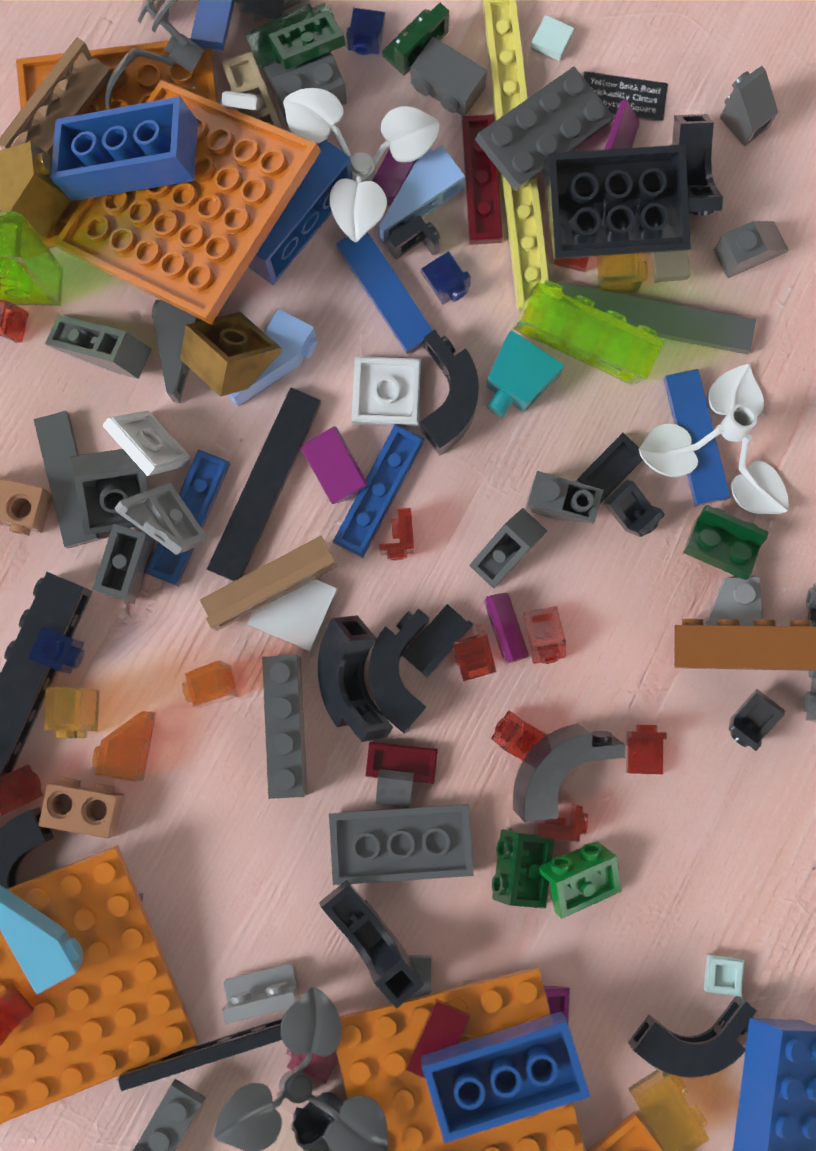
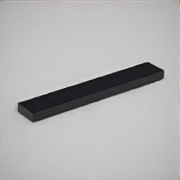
[207,387,322,582]
[118,1018,283,1091]

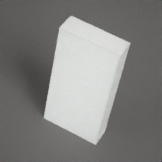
[222,91,263,110]

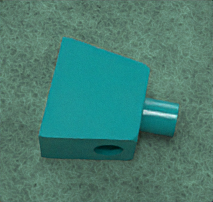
[486,330,564,418]

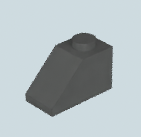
[714,221,789,278]
[469,508,547,589]

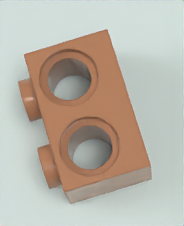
[0,479,52,536]
[39,777,124,839]

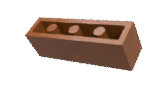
[674,619,816,671]

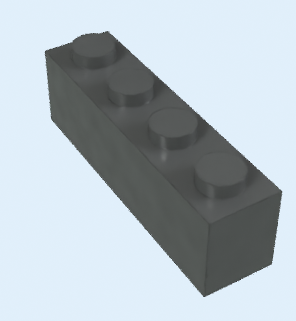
[262,655,308,799]

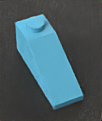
[0,885,83,994]

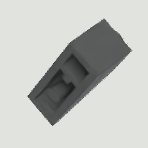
[152,299,203,403]
[45,314,152,379]

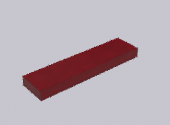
[461,114,503,245]

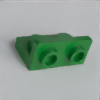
[539,841,621,919]

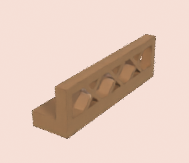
[0,37,112,156]
[200,535,338,631]

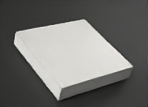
[351,356,421,427]
[103,411,191,476]
[247,579,338,652]

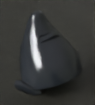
[291,1092,345,1151]

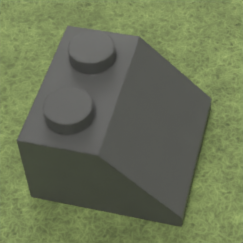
[264,52,347,126]
[70,449,148,535]

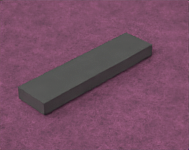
[33,411,100,549]

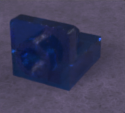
[346,8,385,55]
[421,251,471,304]

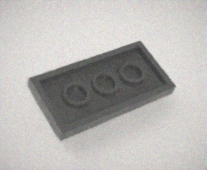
[475,66,615,191]
[329,804,474,885]

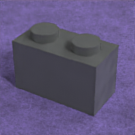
[411,36,487,116]
[92,524,155,604]

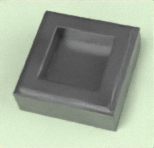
[376,769,414,807]

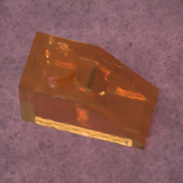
[182,660,238,708]
[92,711,156,782]

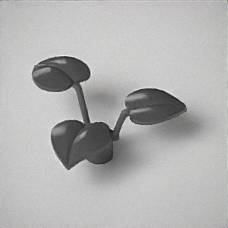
[105,0,204,109]
[214,987,389,1151]

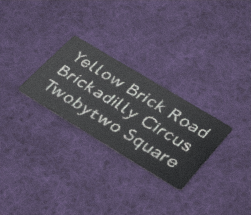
[583,71,668,121]

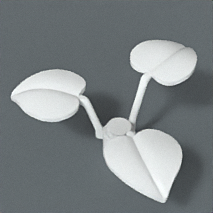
[283,88,440,242]
[639,364,789,514]

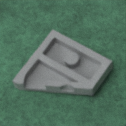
[115,482,208,555]
[705,577,763,626]

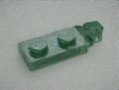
[244,2,335,68]

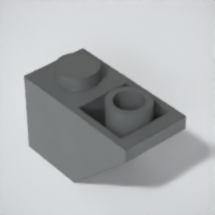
[720,65,778,147]
[525,471,604,524]

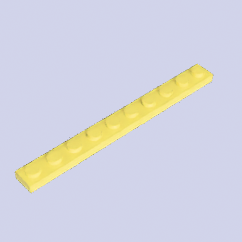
[483,0,552,312]

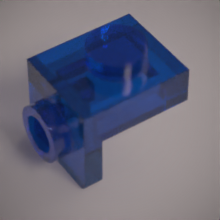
[29,627,85,674]

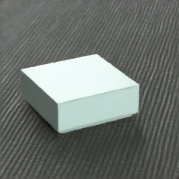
[531,15,574,61]
[703,954,745,997]

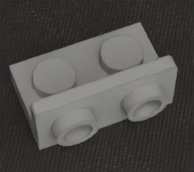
[222,963,301,1024]

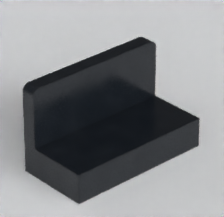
[402,604,474,678]

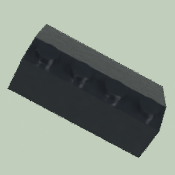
[543,144,691,259]

